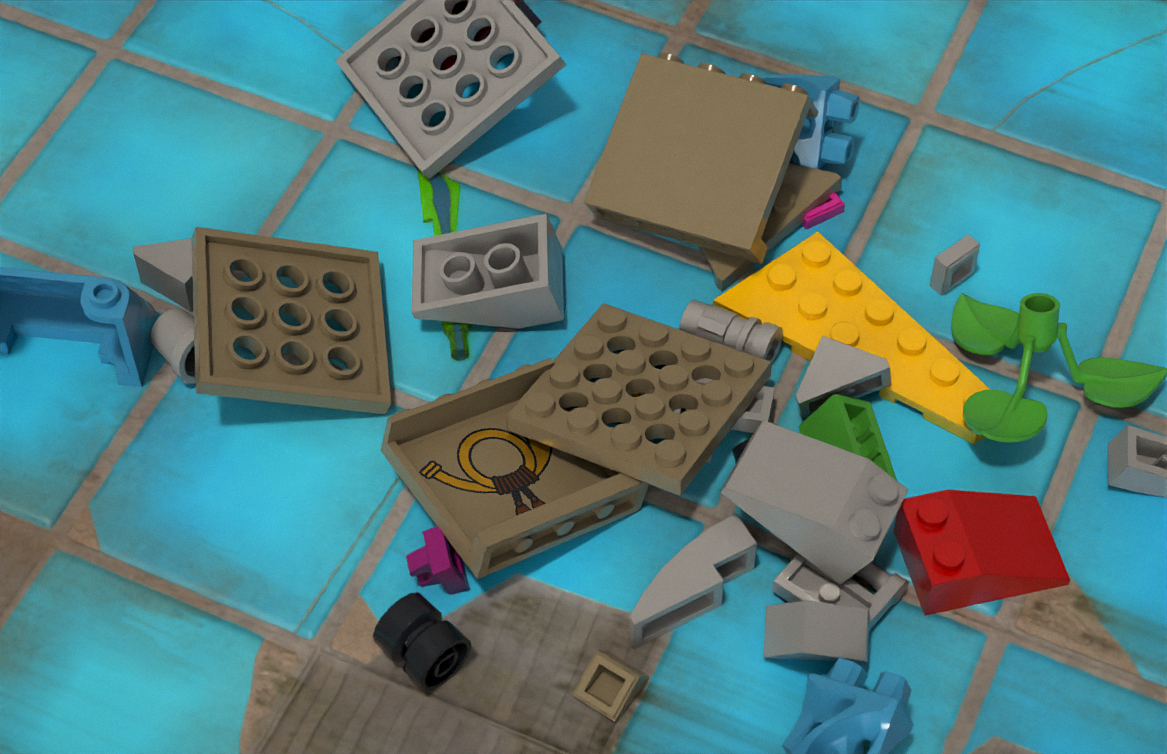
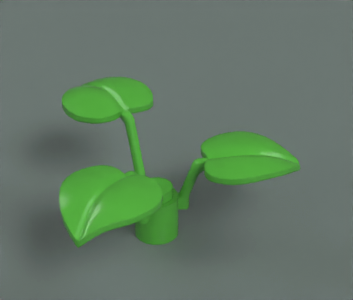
[951,293,1167,443]

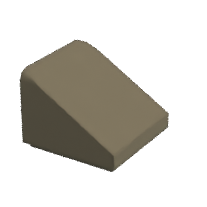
[572,650,649,722]

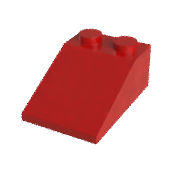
[893,489,1070,616]

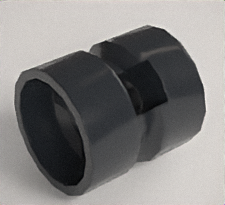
[373,592,471,691]

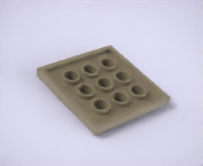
[191,227,391,414]
[506,303,771,496]

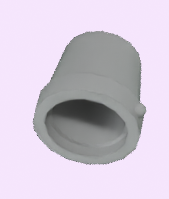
[150,308,196,384]

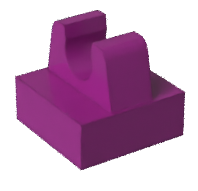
[406,526,469,595]

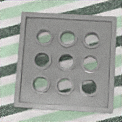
[335,0,566,180]

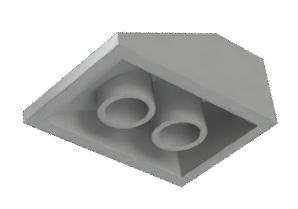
[412,213,564,329]
[720,420,908,585]

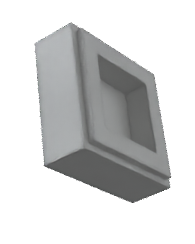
[929,234,980,295]

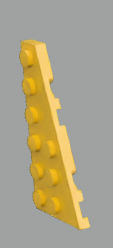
[713,231,991,445]

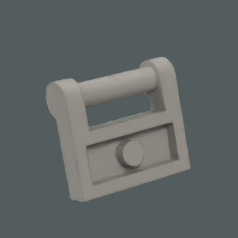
[772,553,909,631]

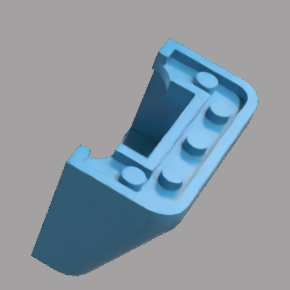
[0,267,157,387]

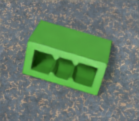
[798,393,897,480]

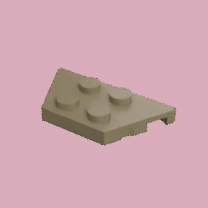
[699,163,842,292]

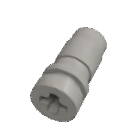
[679,299,783,366]

